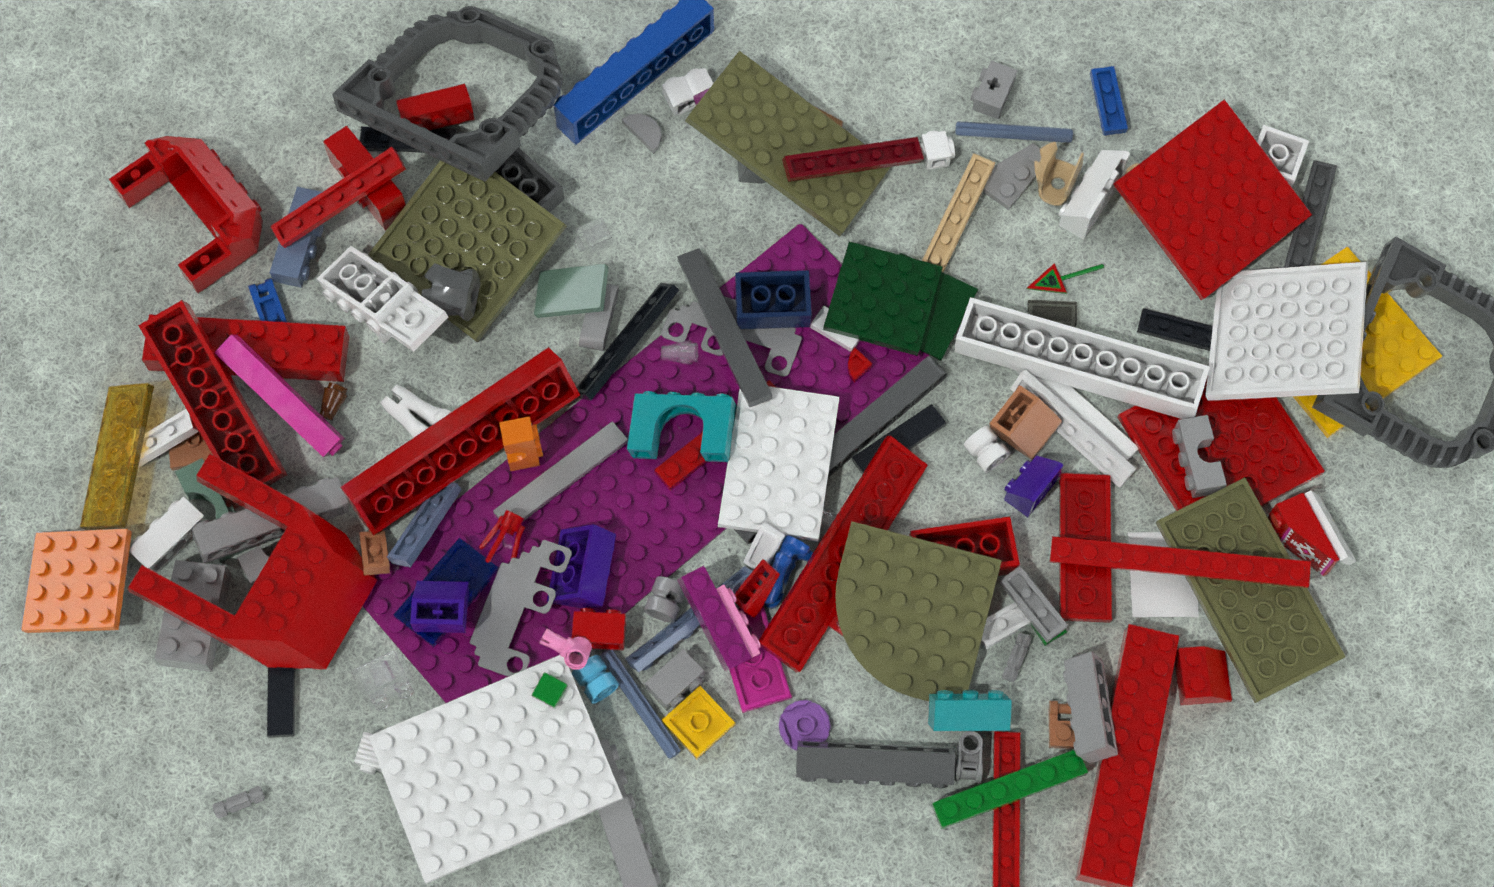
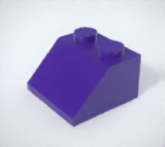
[1004,455,1064,518]

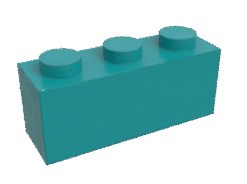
[928,690,1012,731]

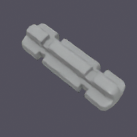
[1002,633,1031,682]
[213,786,265,818]

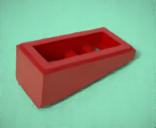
[734,559,780,618]

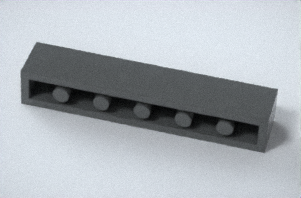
[796,740,956,788]

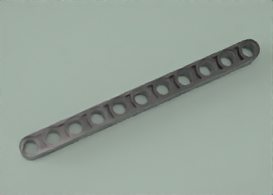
[734,356,948,544]

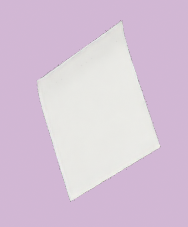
[1128,532,1199,617]

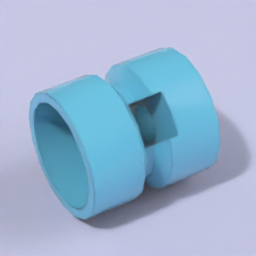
[571,655,619,704]

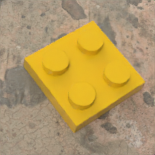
[662,686,735,759]

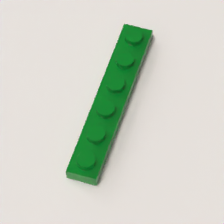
[932,750,1088,829]

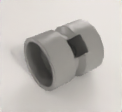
[644,576,685,623]

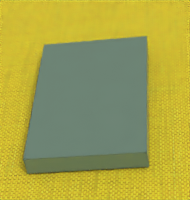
[534,264,609,318]

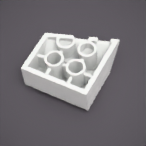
[1058,150,1130,240]

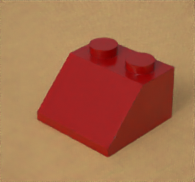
[1175,646,1232,705]

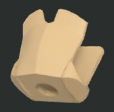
[1034,142,1084,206]

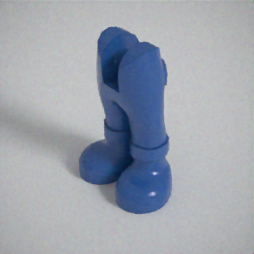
[760,535,813,609]

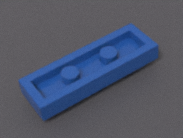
[1090,66,1128,136]

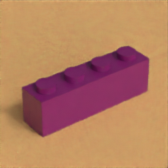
[677,566,752,671]

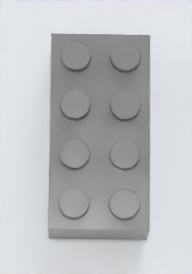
[154,560,231,672]

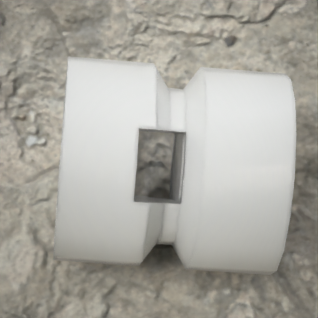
[964,425,1011,473]

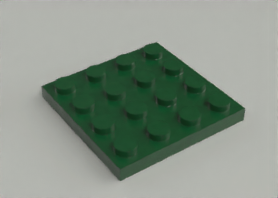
[823,241,943,356]

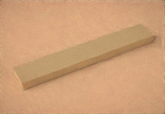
[922,153,995,273]

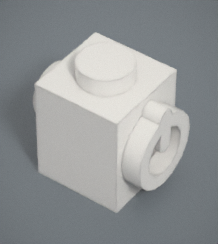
[920,130,955,170]

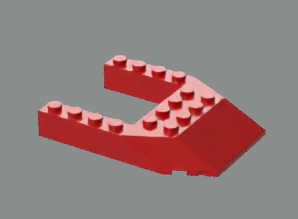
[128,454,377,670]

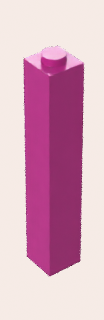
[214,335,345,457]

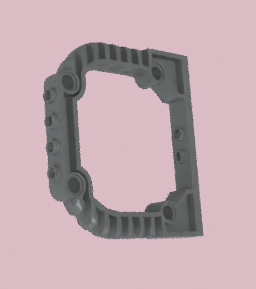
[332,6,563,182]
[1312,237,1494,468]

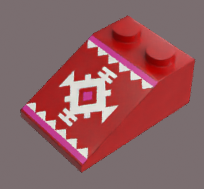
[1267,493,1339,576]

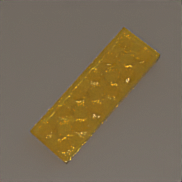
[80,383,154,530]

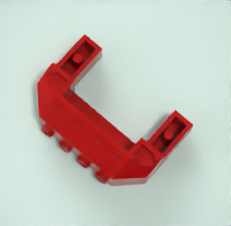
[109,136,263,294]

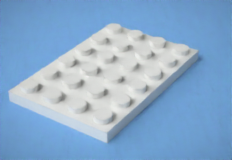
[718,386,839,542]

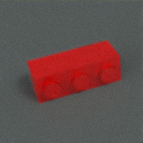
[396,84,474,131]

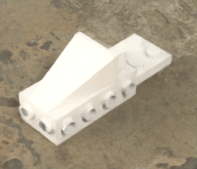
[317,246,448,352]

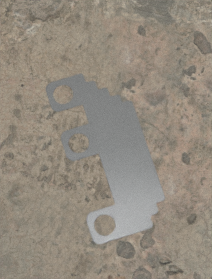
[661,296,802,376]
[470,540,572,677]

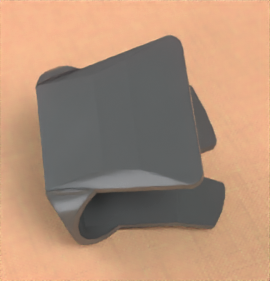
[422,263,481,321]

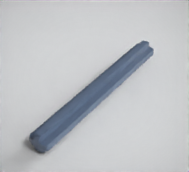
[955,121,1073,143]
[600,650,681,759]

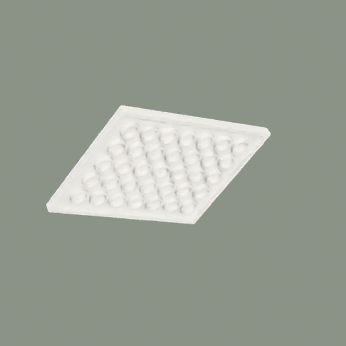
[368,655,623,884]

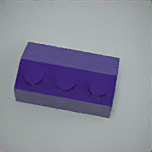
[547,524,616,608]

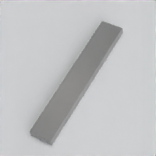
[493,421,628,521]

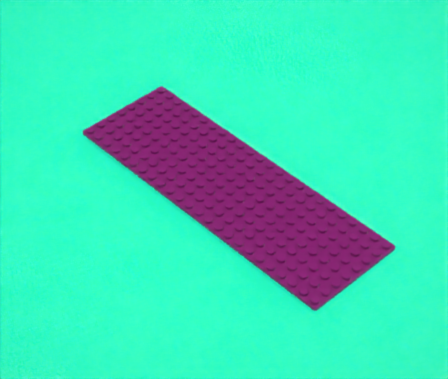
[362,224,929,703]

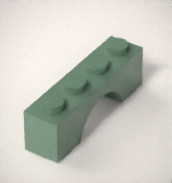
[175,458,248,563]

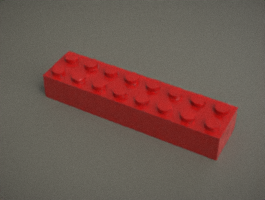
[138,300,288,486]
[142,314,350,382]

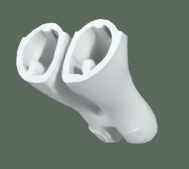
[380,384,451,438]

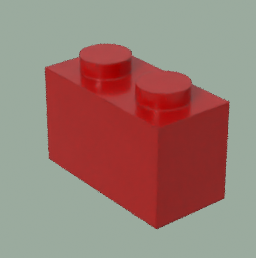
[572,608,626,650]

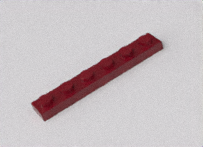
[782,137,924,182]

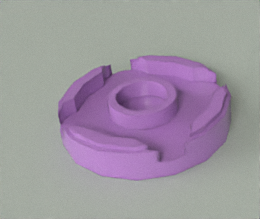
[779,700,830,751]

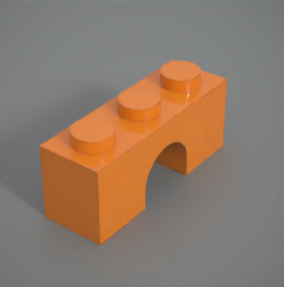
[499,416,543,471]

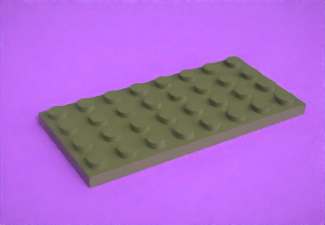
[685,50,890,236]
[1156,478,1346,703]

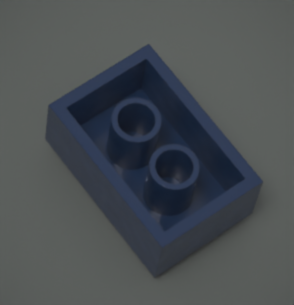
[735,270,812,329]

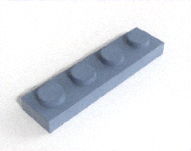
[387,483,461,567]

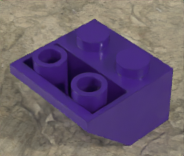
[410,581,469,633]

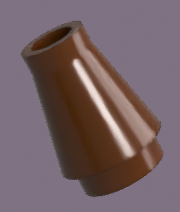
[319,382,348,421]

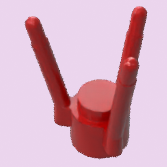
[479,510,525,563]

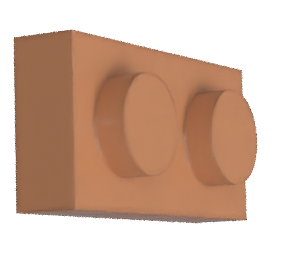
[359,530,390,575]

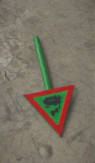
[1026,263,1104,294]

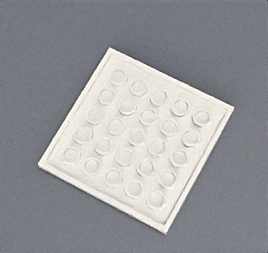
[1206,262,1368,401]

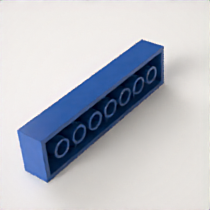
[554,0,714,145]

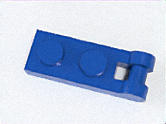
[248,278,287,322]

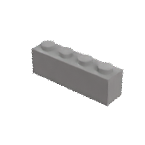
[1063,651,1118,763]

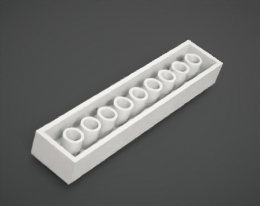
[955,297,1210,419]

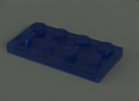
[393,538,499,648]

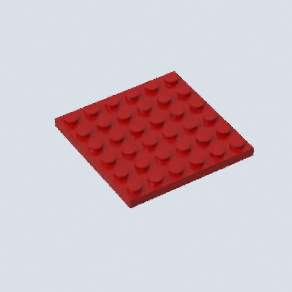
[1113,99,1312,300]
[1117,379,1325,511]

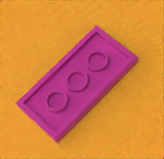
[729,606,792,713]

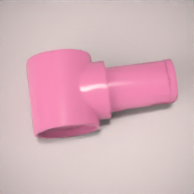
[539,628,592,670]

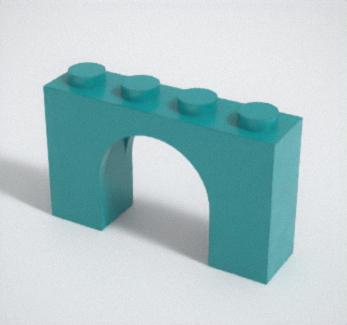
[627,391,737,462]

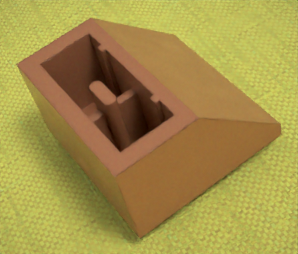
[989,385,1062,460]

